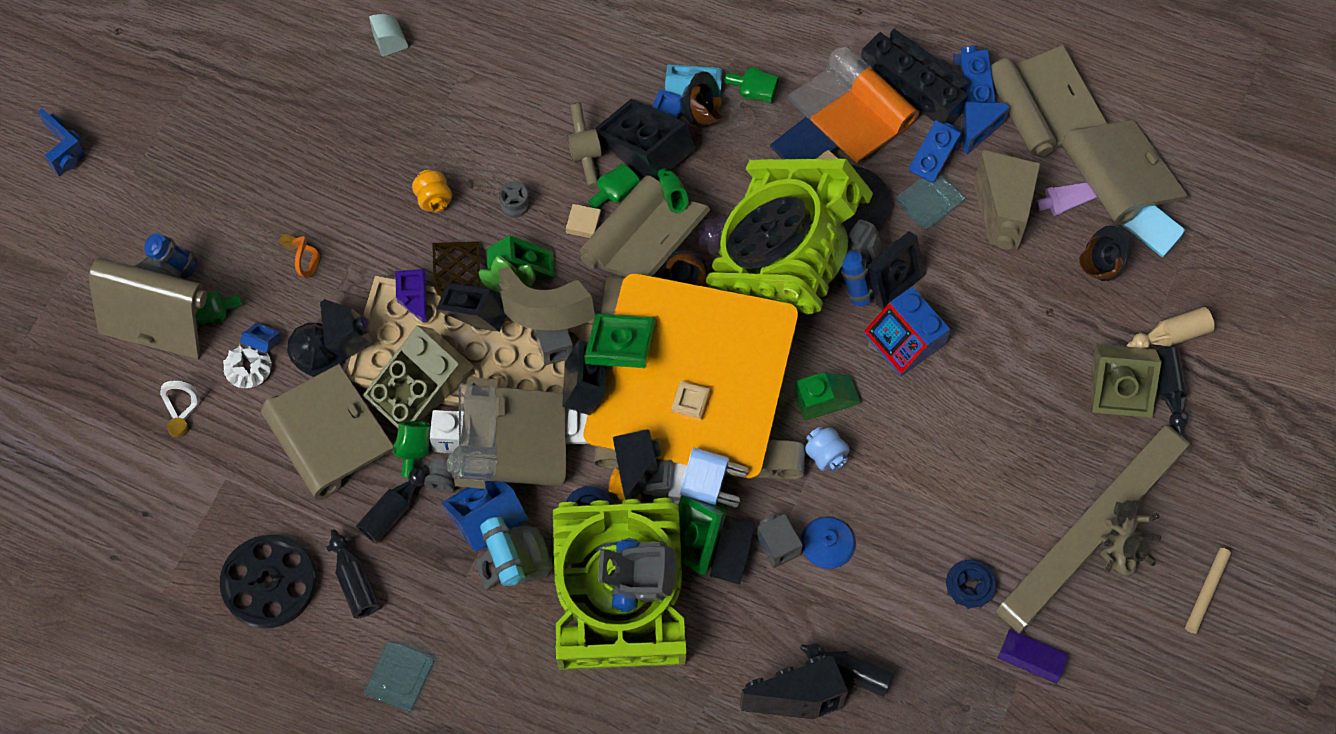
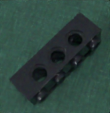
[859,28,969,125]

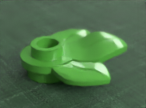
[479,255,535,293]

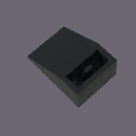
[740,655,848,719]

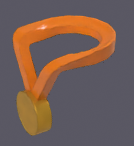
[279,234,321,278]

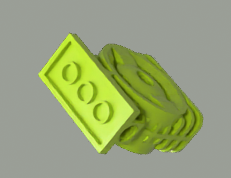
[706,159,873,314]
[552,498,686,670]

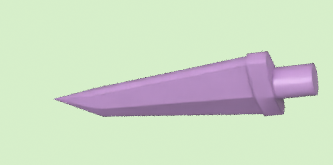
[1034,182,1097,216]

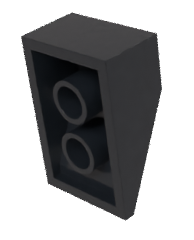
[594,99,696,180]

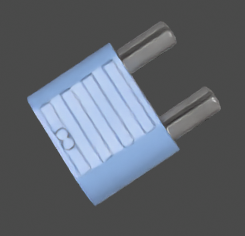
[680,447,748,507]

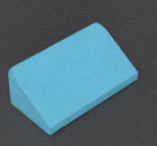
[665,64,723,98]
[1122,205,1185,258]

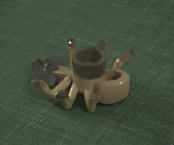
[1100,500,1162,577]

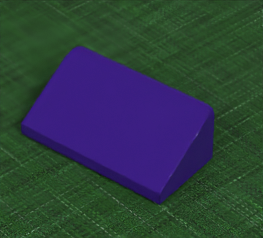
[998,629,1068,684]

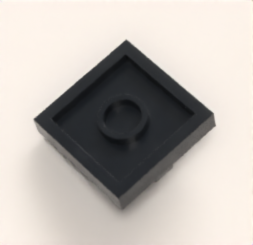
[867,231,925,309]

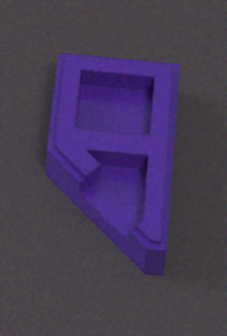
[395,269,427,323]

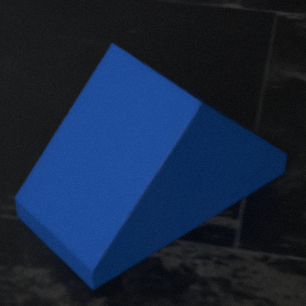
[962,102,1010,155]

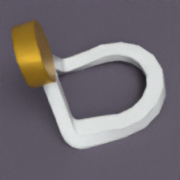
[160,381,201,437]

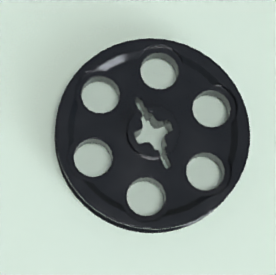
[727,196,811,269]
[220,535,316,629]

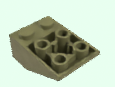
[363,325,474,428]

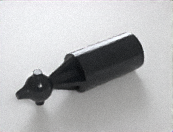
[1156,347,1188,435]
[356,465,429,544]
[326,529,380,619]
[800,643,895,698]

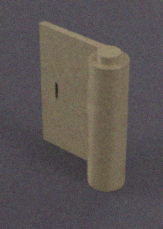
[990,45,1107,157]
[1062,120,1188,225]
[580,176,710,277]
[89,258,207,359]
[261,364,393,500]

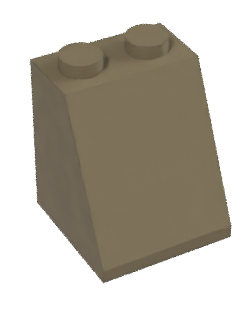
[974,150,1040,250]

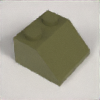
[1091,344,1161,418]

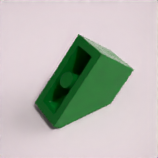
[486,235,555,280]
[794,372,861,421]

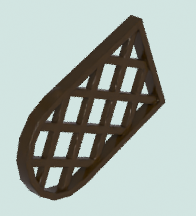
[432,242,481,298]

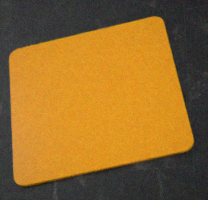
[583,274,798,478]

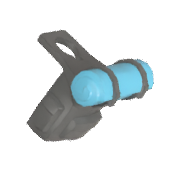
[475,517,553,590]

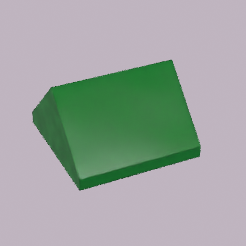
[678,495,728,575]

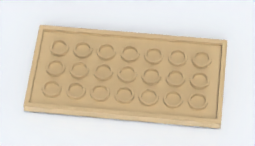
[346,276,594,408]

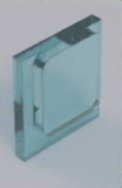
[896,174,965,230]
[363,642,434,713]

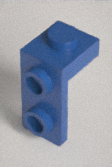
[953,45,996,103]
[38,109,85,177]
[909,120,962,183]

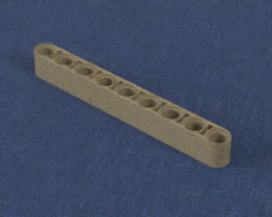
[995,424,1192,634]

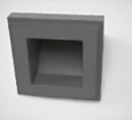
[642,460,673,498]

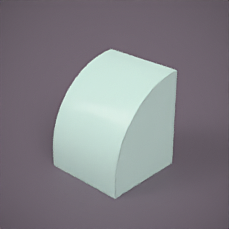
[369,14,408,57]

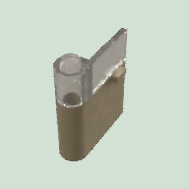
[447,384,566,486]

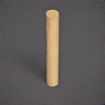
[1185,548,1231,634]

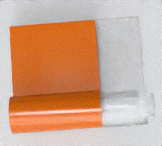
[787,46,919,164]

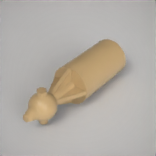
[1126,307,1215,349]

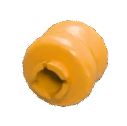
[412,170,452,213]

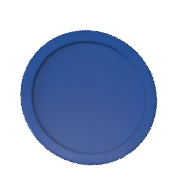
[801,516,856,569]

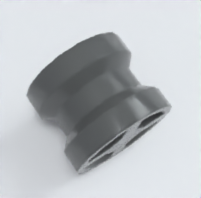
[499,182,529,218]
[424,458,457,493]

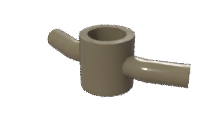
[567,102,601,189]

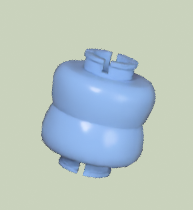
[805,427,850,472]

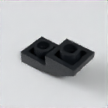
[710,515,755,585]

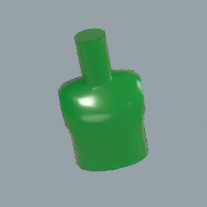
[725,67,779,104]
[588,163,640,209]
[658,168,688,213]
[195,290,243,326]
[393,421,431,478]

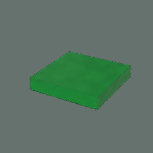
[585,314,656,368]

